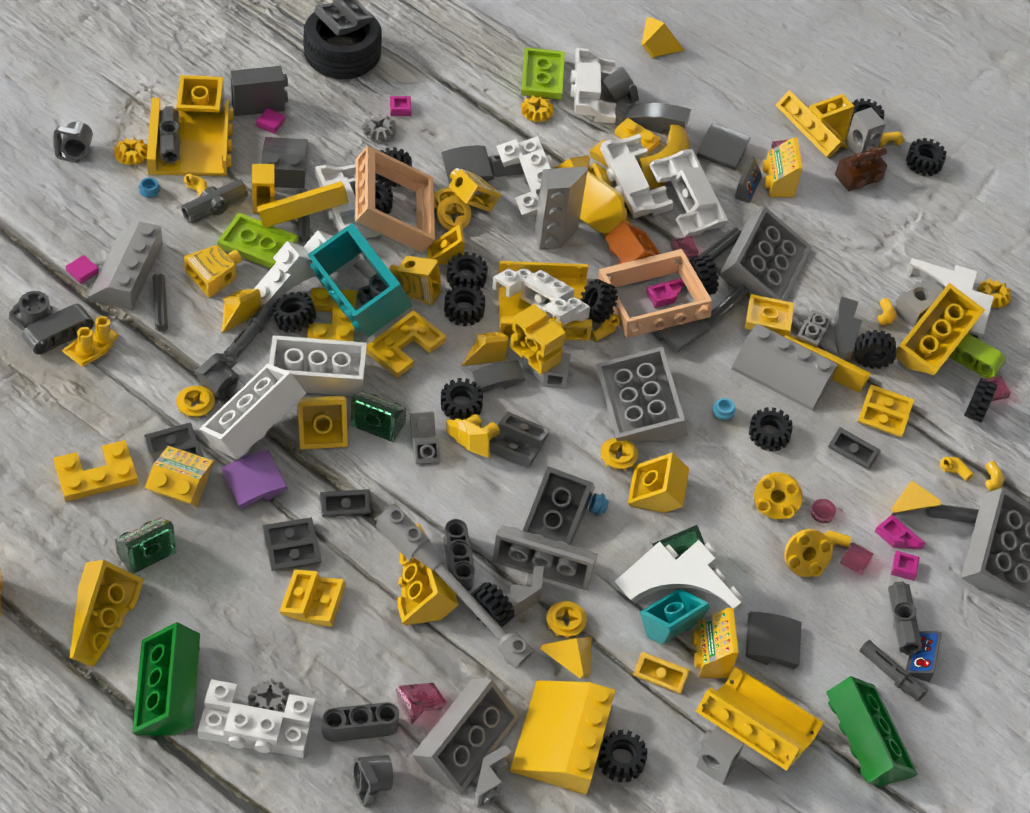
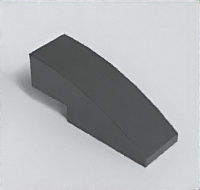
[623,103,691,134]
[834,296,862,362]

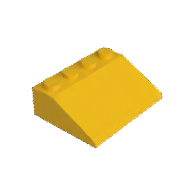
[509,680,615,795]

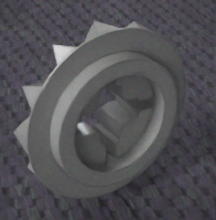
[362,114,396,141]
[248,678,290,712]

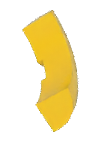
[639,125,689,190]

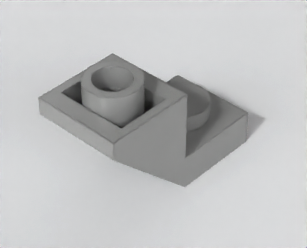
[409,411,440,464]
[505,566,544,617]
[474,745,512,808]

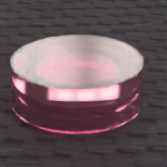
[811,499,836,523]

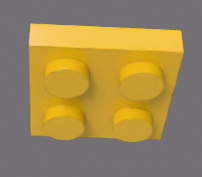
[744,294,794,337]

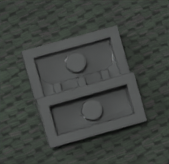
[314,0,374,36]
[697,123,751,170]
[441,145,494,184]
[651,303,711,353]
[489,411,550,468]
[144,422,204,464]
[262,517,321,571]
[745,611,802,669]

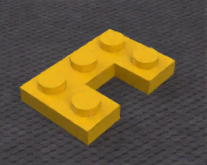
[589,118,661,168]
[307,288,357,342]
[366,310,446,379]
[53,440,138,502]

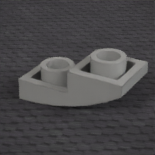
[797,310,833,347]

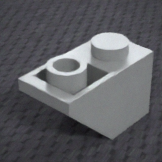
[523,352,571,389]

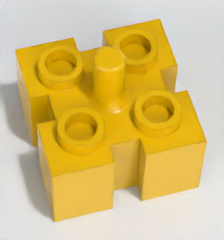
[510,304,566,375]

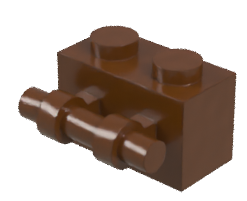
[835,147,887,192]

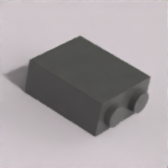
[230,66,288,116]

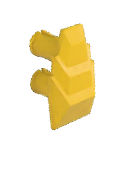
[62,316,119,367]
[446,414,500,458]

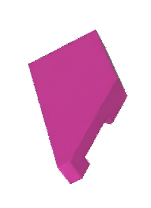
[646,278,684,308]
[875,515,925,549]

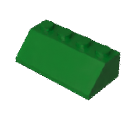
[132,622,200,736]
[826,676,918,786]

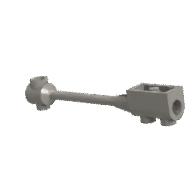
[376,503,534,669]

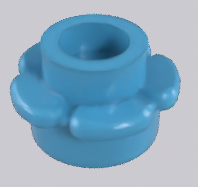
[139,177,161,198]
[589,493,609,516]

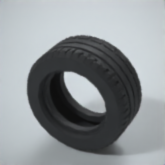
[303,12,382,79]

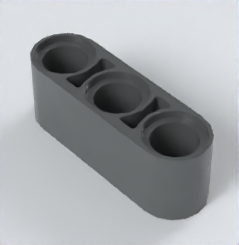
[22,304,94,355]
[444,519,475,591]
[322,702,399,742]

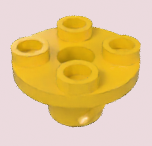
[754,472,803,519]
[784,529,833,577]

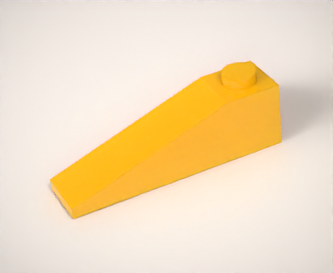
[397,523,459,625]
[70,560,144,667]

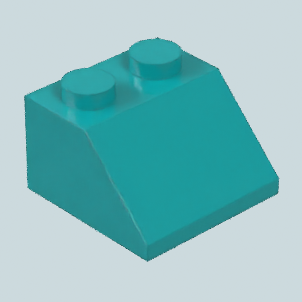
[640,588,710,645]

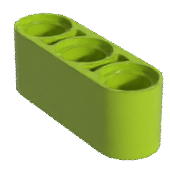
[949,333,1006,379]

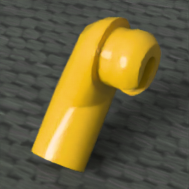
[878,131,905,148]
[184,174,208,197]
[877,298,896,326]
[591,314,620,342]
[940,457,974,482]
[985,461,1005,492]
[823,530,851,548]

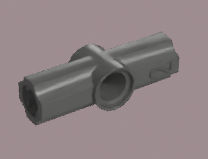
[159,106,180,164]
[181,179,248,223]
[888,581,922,655]

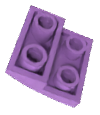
[221,450,288,510]

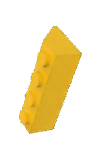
[896,283,985,375]

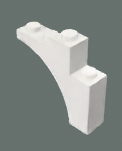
[254,230,360,306]
[905,258,994,340]
[614,540,744,613]

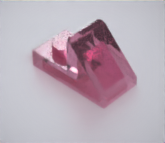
[396,683,447,724]

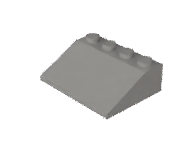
[719,206,812,301]
[596,347,688,442]
[961,488,1030,606]

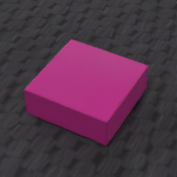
[390,96,412,116]
[256,108,285,134]
[66,255,99,284]
[890,551,920,581]

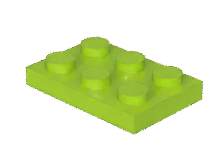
[521,47,565,100]
[217,212,298,269]

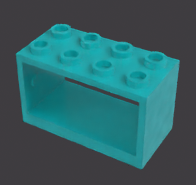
[307,223,413,338]

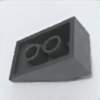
[261,137,308,189]
[523,466,595,545]

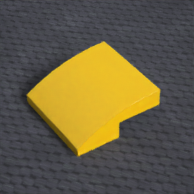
[857,384,915,438]
[279,570,346,627]

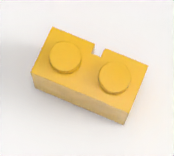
[252,164,275,214]

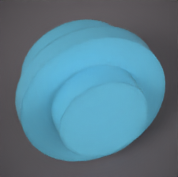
[712,398,736,420]

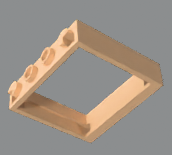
[355,146,436,253]
[598,249,712,338]

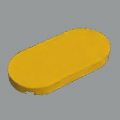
[580,171,627,233]

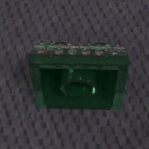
[351,391,406,443]
[115,518,176,574]

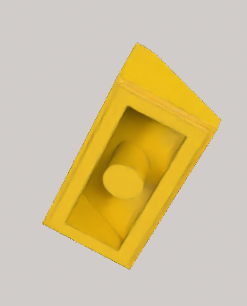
[633,651,690,694]

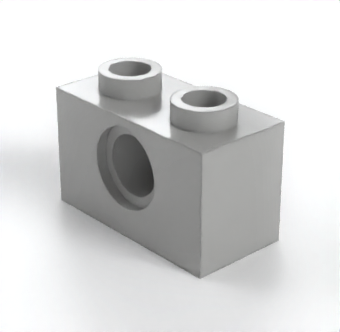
[845,107,886,154]
[895,277,943,327]
[696,726,744,784]

